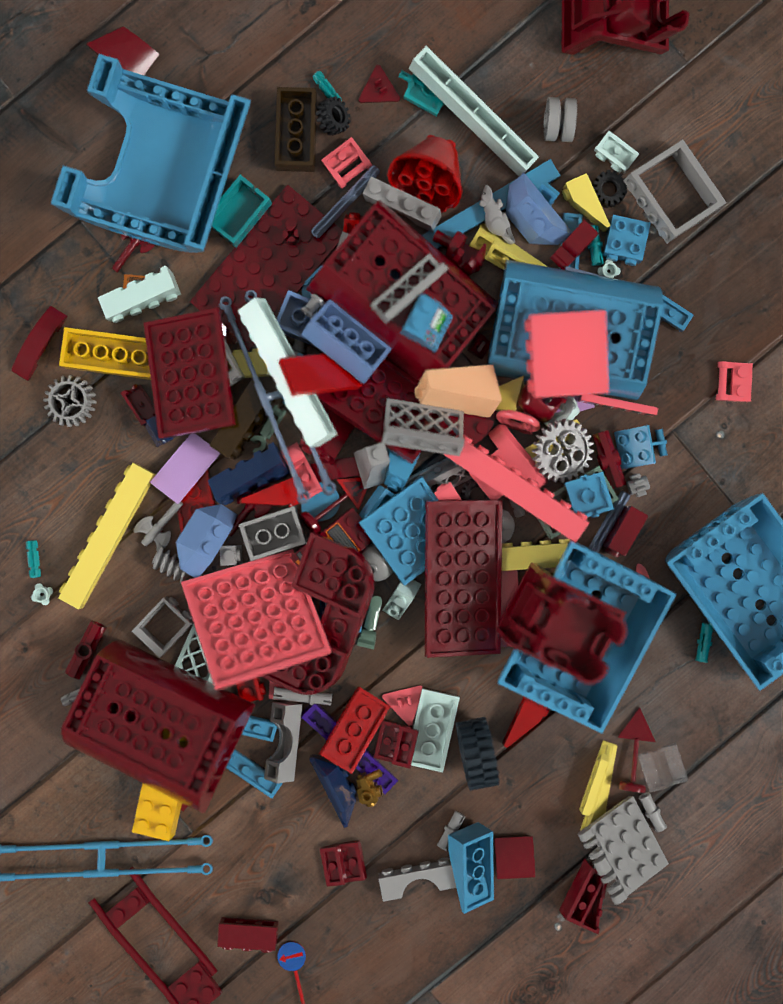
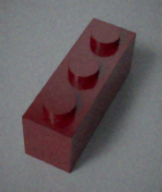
[217,917,279,953]

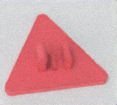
[382,685,423,726]

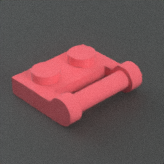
[321,137,372,189]
[716,361,753,402]

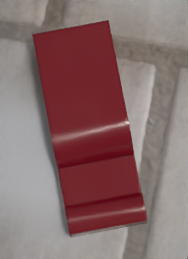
[550,220,599,270]

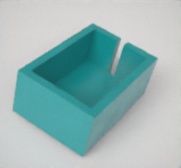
[211,174,272,248]

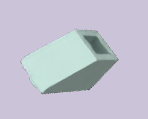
[382,580,421,620]

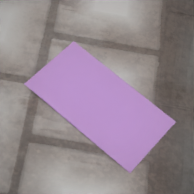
[150,433,221,504]

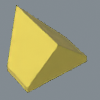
[495,376,524,412]

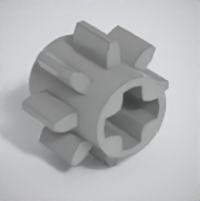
[626,473,650,497]

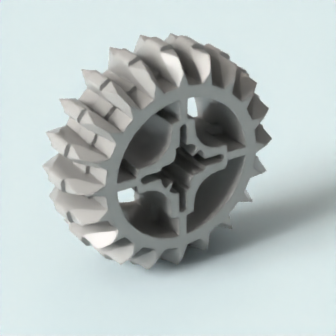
[43,375,97,427]

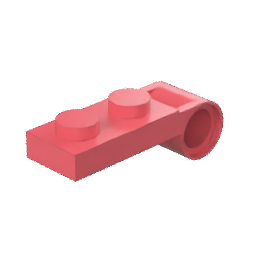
[280,442,323,499]

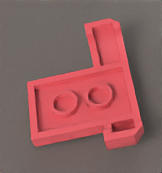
[469,424,548,500]

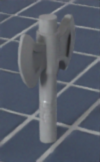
[133,501,183,551]

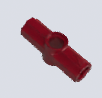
[592,430,626,489]
[65,620,107,680]

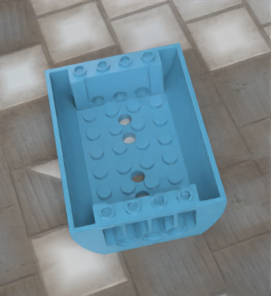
[486,259,663,401]
[665,493,783,691]
[497,540,676,733]

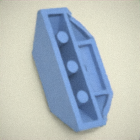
[505,173,572,245]
[176,504,237,578]

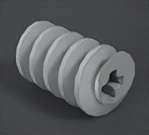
[152,546,190,584]

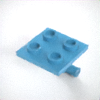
[614,425,668,469]

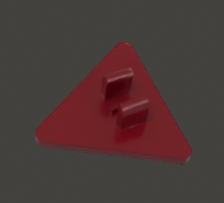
[359,65,400,103]

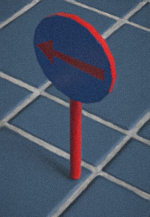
[277,942,306,1004]

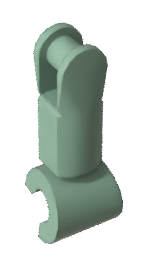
[250,405,286,453]
[356,596,382,650]

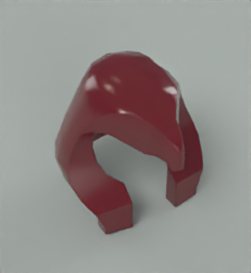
[518,384,567,423]

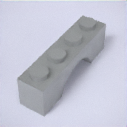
[363,177,441,233]
[264,701,302,783]
[379,858,456,902]

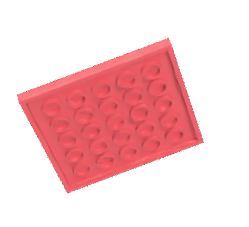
[181,549,331,690]

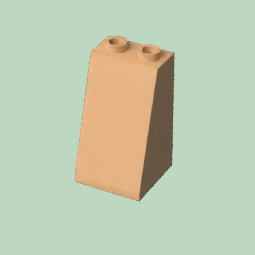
[415,365,502,417]

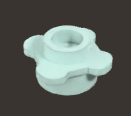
[597,260,620,278]
[31,583,53,605]

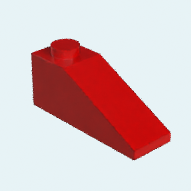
[239,477,303,508]
[502,696,550,748]

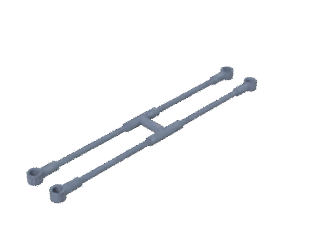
[219,290,336,504]

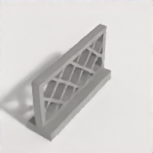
[382,398,464,456]

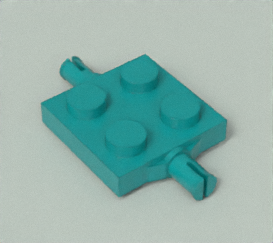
[399,70,445,117]

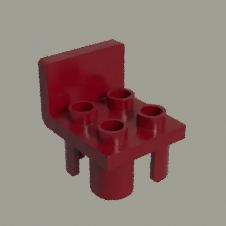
[562,0,689,55]
[496,562,627,684]

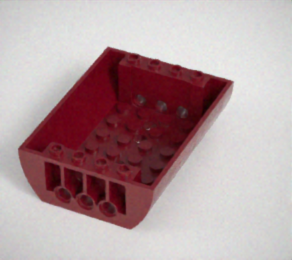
[306,200,499,382]
[61,640,256,813]

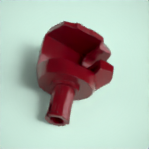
[432,230,486,276]

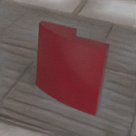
[374,719,419,769]
[494,836,535,879]
[320,840,367,886]

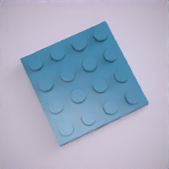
[358,477,439,586]

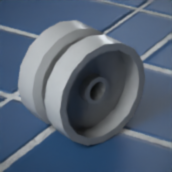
[543,97,577,142]

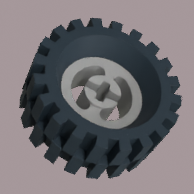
[456,717,499,791]

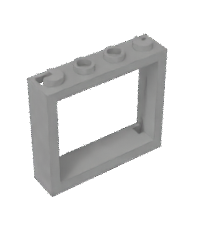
[623,140,727,244]

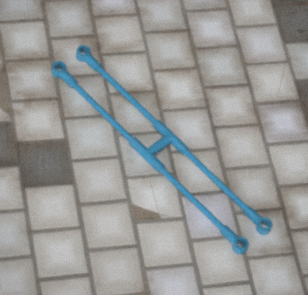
[0,835,213,882]

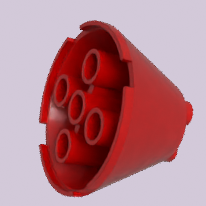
[387,135,462,213]

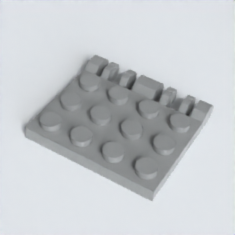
[578,796,669,905]

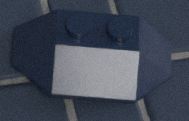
[309,754,357,828]

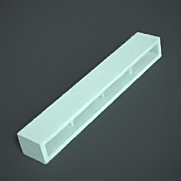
[409,46,539,176]
[238,297,337,447]

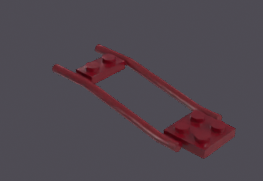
[88,866,223,1004]

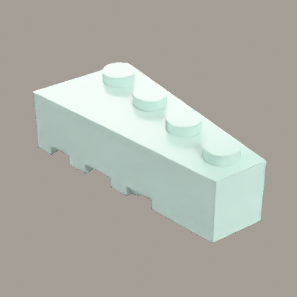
[98,266,181,323]

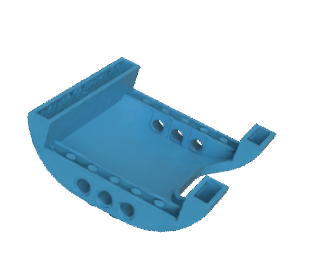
[51,54,251,253]

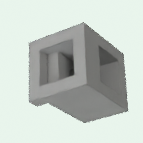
[220,545,243,566]

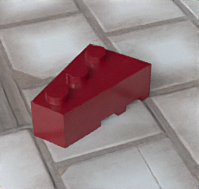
[559,859,607,935]

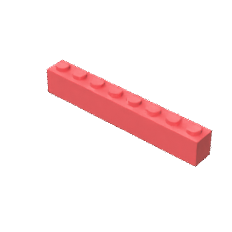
[444,434,589,543]

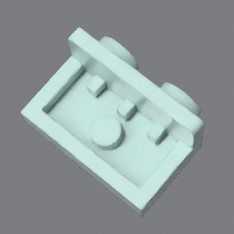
[594,131,639,174]

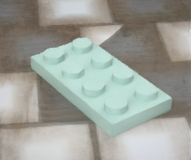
[411,688,460,772]

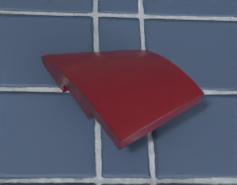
[86,26,159,75]

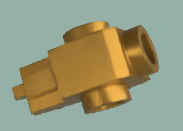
[356,769,383,807]

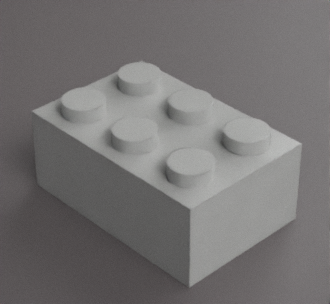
[239,506,307,561]

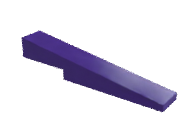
[301,704,398,794]

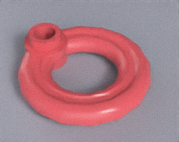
[496,410,541,435]

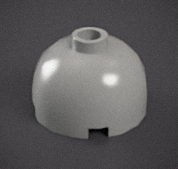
[360,542,393,581]

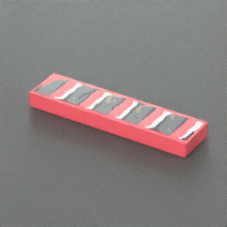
[578,394,658,416]

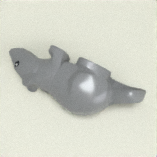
[479,185,515,245]

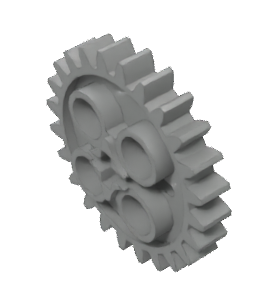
[532,419,594,483]

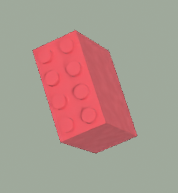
[524,310,609,398]

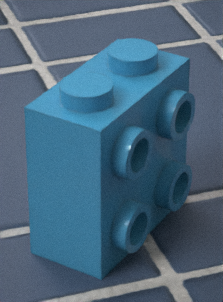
[602,215,651,266]

